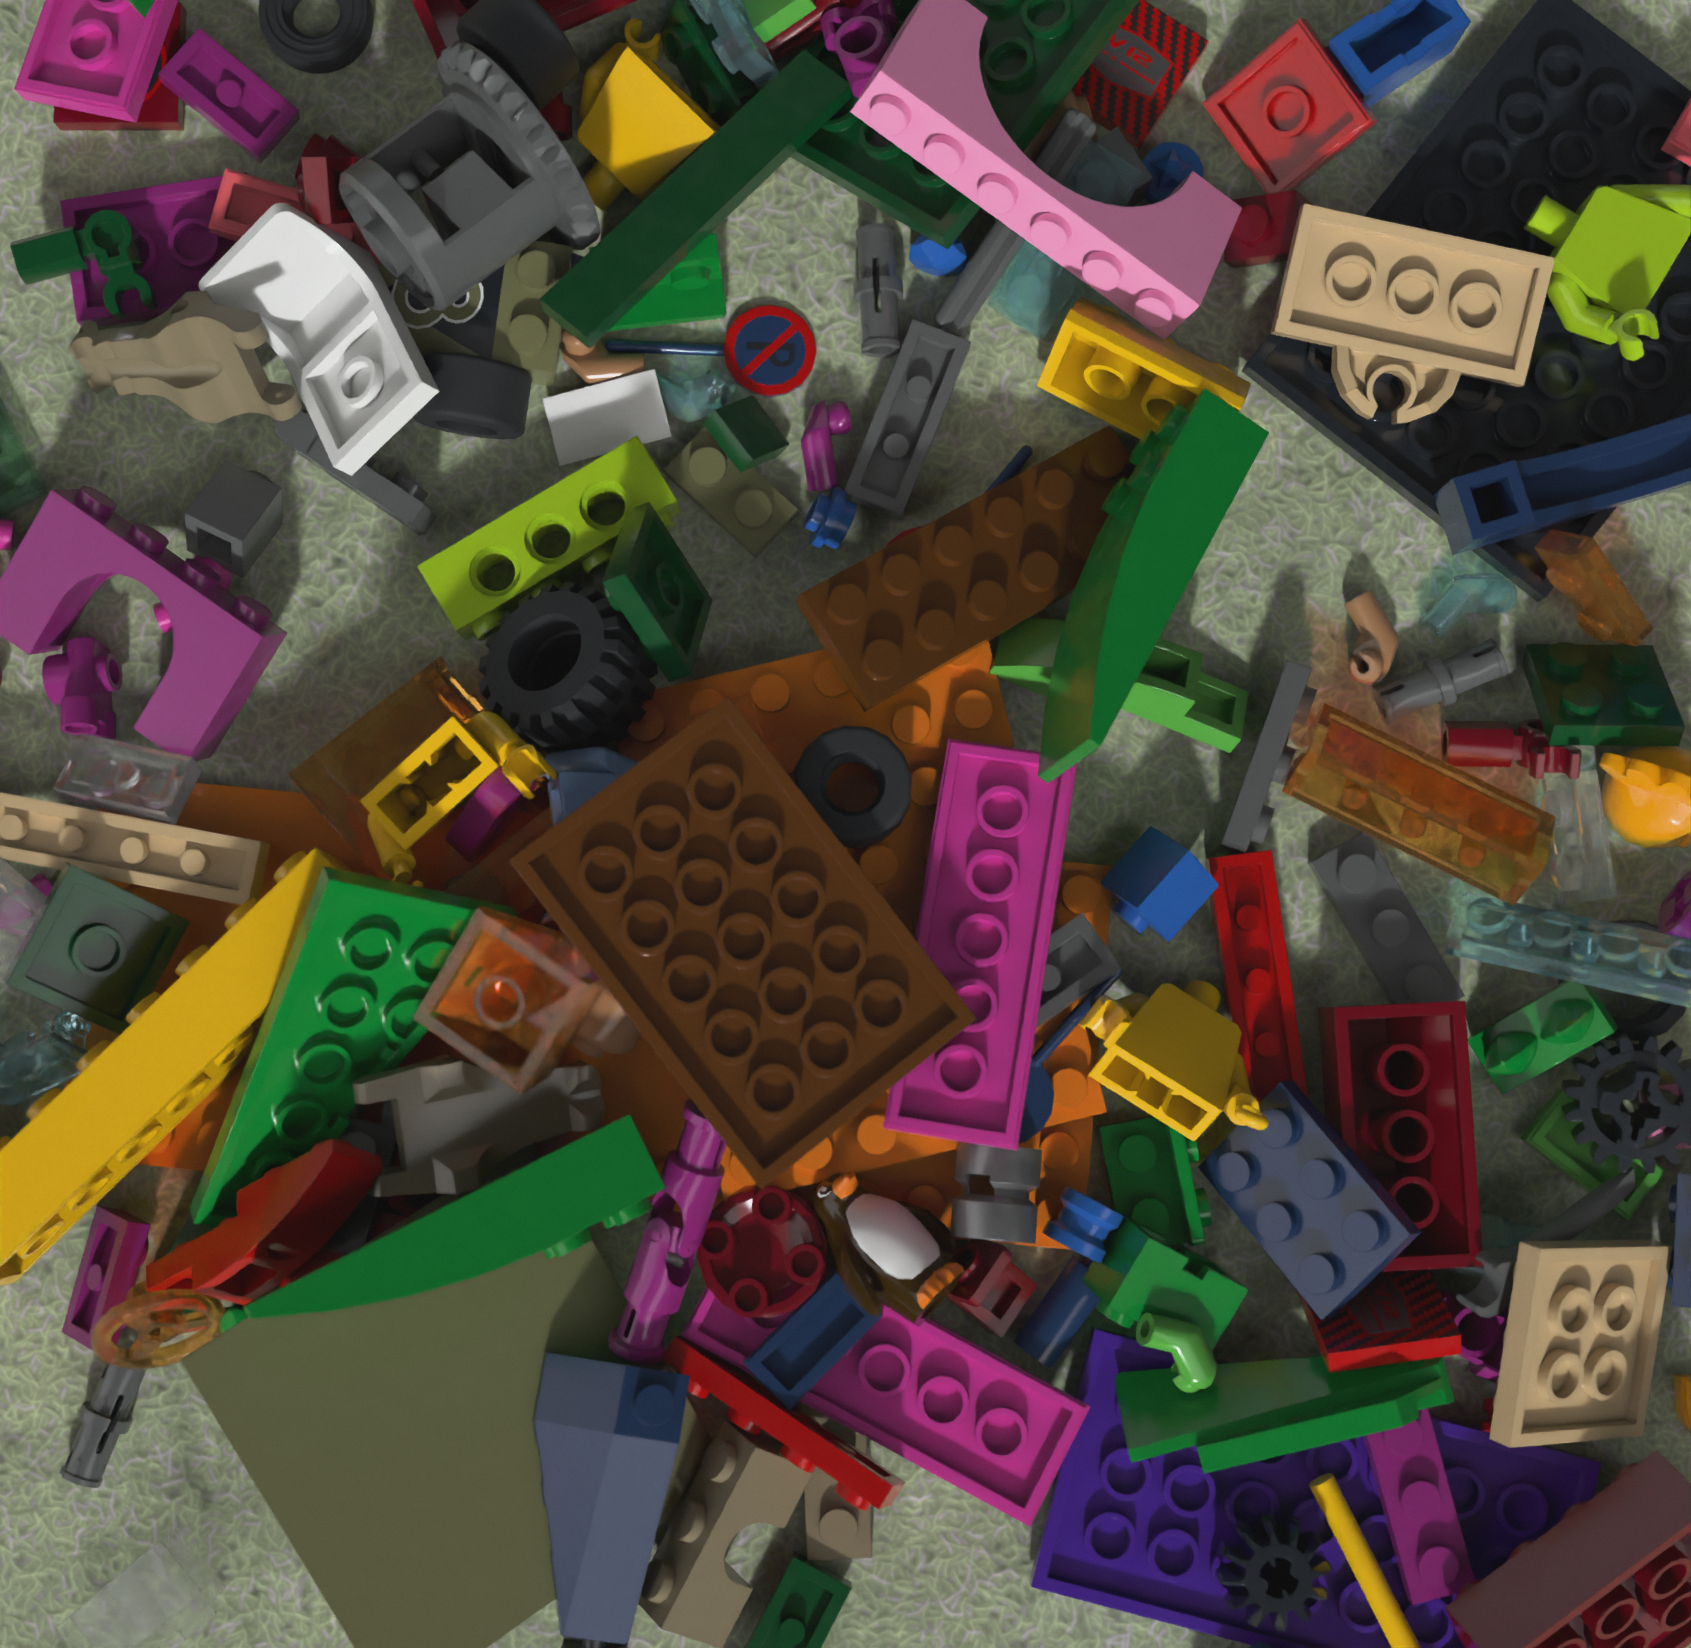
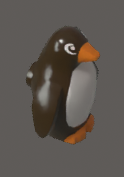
[812,1171,964,1327]

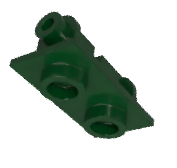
[659,0,760,127]

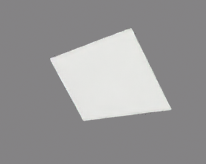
[543,369,672,466]

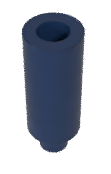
[1014,1256,1100,1369]

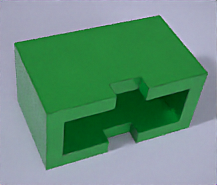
[1081,1213,1249,1351]

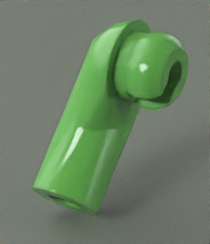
[1136,1313,1217,1393]

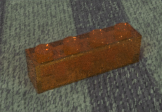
[1282,703,1556,906]

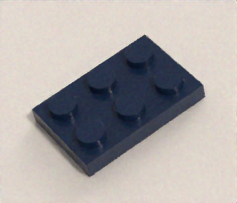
[1198,1080,1422,1320]

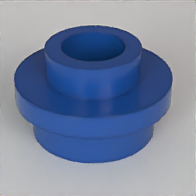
[803,487,857,549]

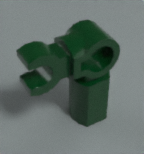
[10,210,158,320]

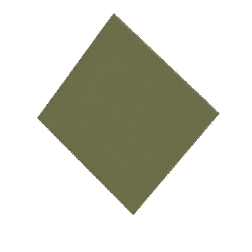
[180,1144,713,1648]

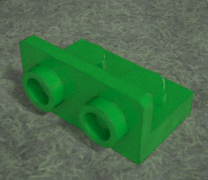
[589,233,726,331]
[1096,1116,1212,1246]

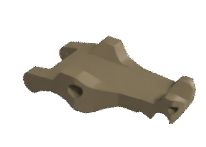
[69,291,302,423]
[352,1054,606,1197]

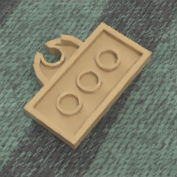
[1270,203,1554,425]

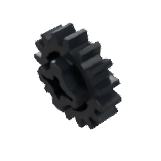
[1561,1030,1691,1174]

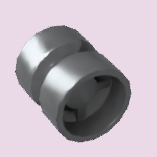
[950,1143,1042,1244]

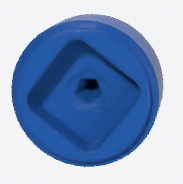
[1143,142,1203,204]

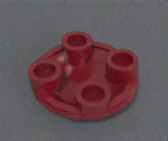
[698,1186,827,1318]

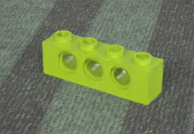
[417,435,681,641]

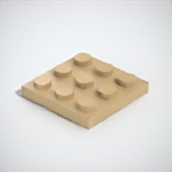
[1489,1239,1673,1448]

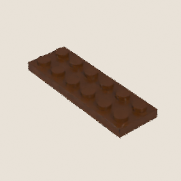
[795,425,1136,712]

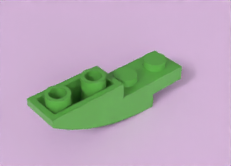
[989,618,1249,753]

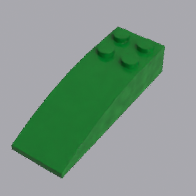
[1038,389,1269,783]
[243,1114,666,1319]

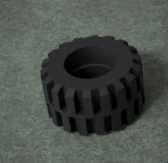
[479,582,658,755]

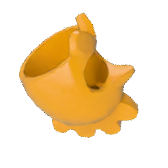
[1599,746,1691,849]

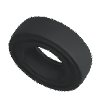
[259,0,373,74]

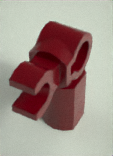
[1441,719,1582,779]

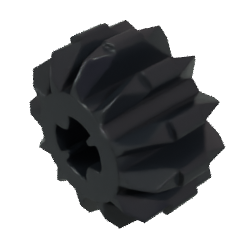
[1215,1511,1331,1631]

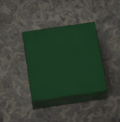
[703,395,790,472]

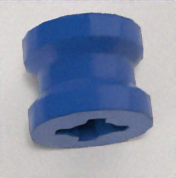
[1042,1186,1125,1264]

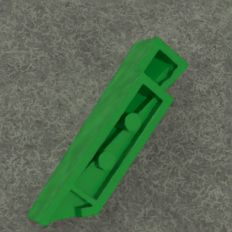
[1115,1356,1455,1474]

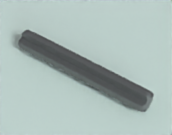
[933,108,1097,337]

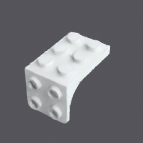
[199,203,439,476]

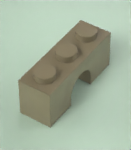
[638,1420,814,1648]

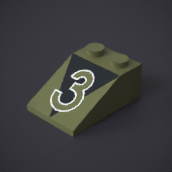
[378,233,573,387]

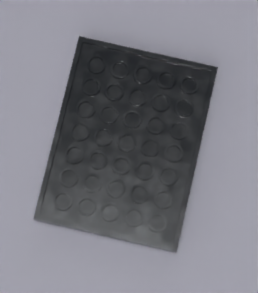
[1242,0,1691,602]

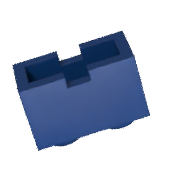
[1327,0,1471,107]

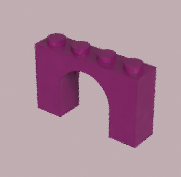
[0,486,287,765]

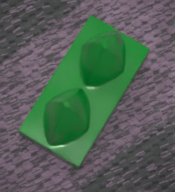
[1468,972,1618,1095]

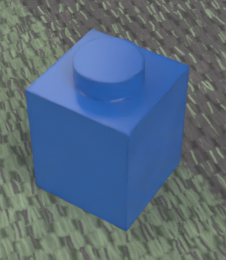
[1100,825,1219,943]

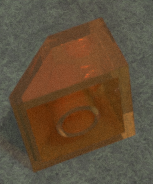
[413,906,605,1095]

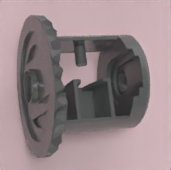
[339,41,600,311]

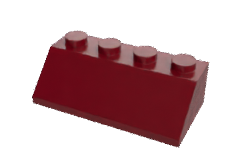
[1318,1001,1484,1272]

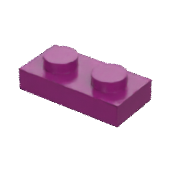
[158,28,300,164]
[62,1206,151,1352]

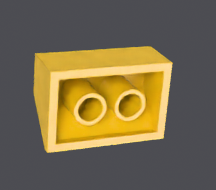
[1037,296,1251,439]

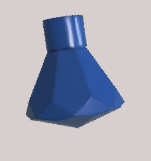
[909,235,968,277]

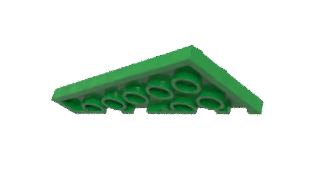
[190,866,521,1227]

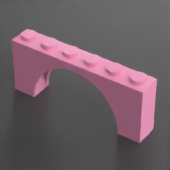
[850,0,1242,340]

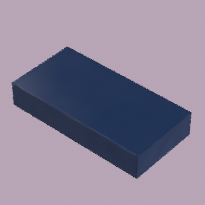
[743,1268,883,1410]

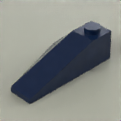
[532,1352,690,1645]

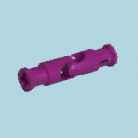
[608,1098,727,1365]

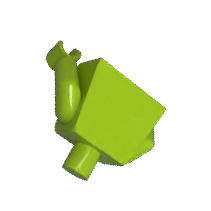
[1524,184,1691,361]

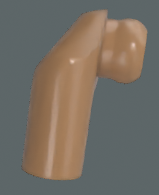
[560,328,645,385]
[1344,589,1399,685]

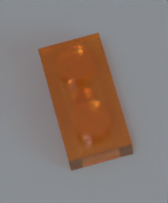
[1534,529,1653,647]

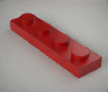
[1205,850,1309,1103]
[662,1336,905,1511]

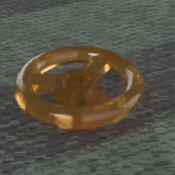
[91,1281,226,1369]

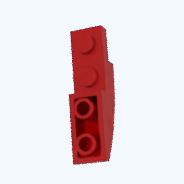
[146,1139,383,1305]

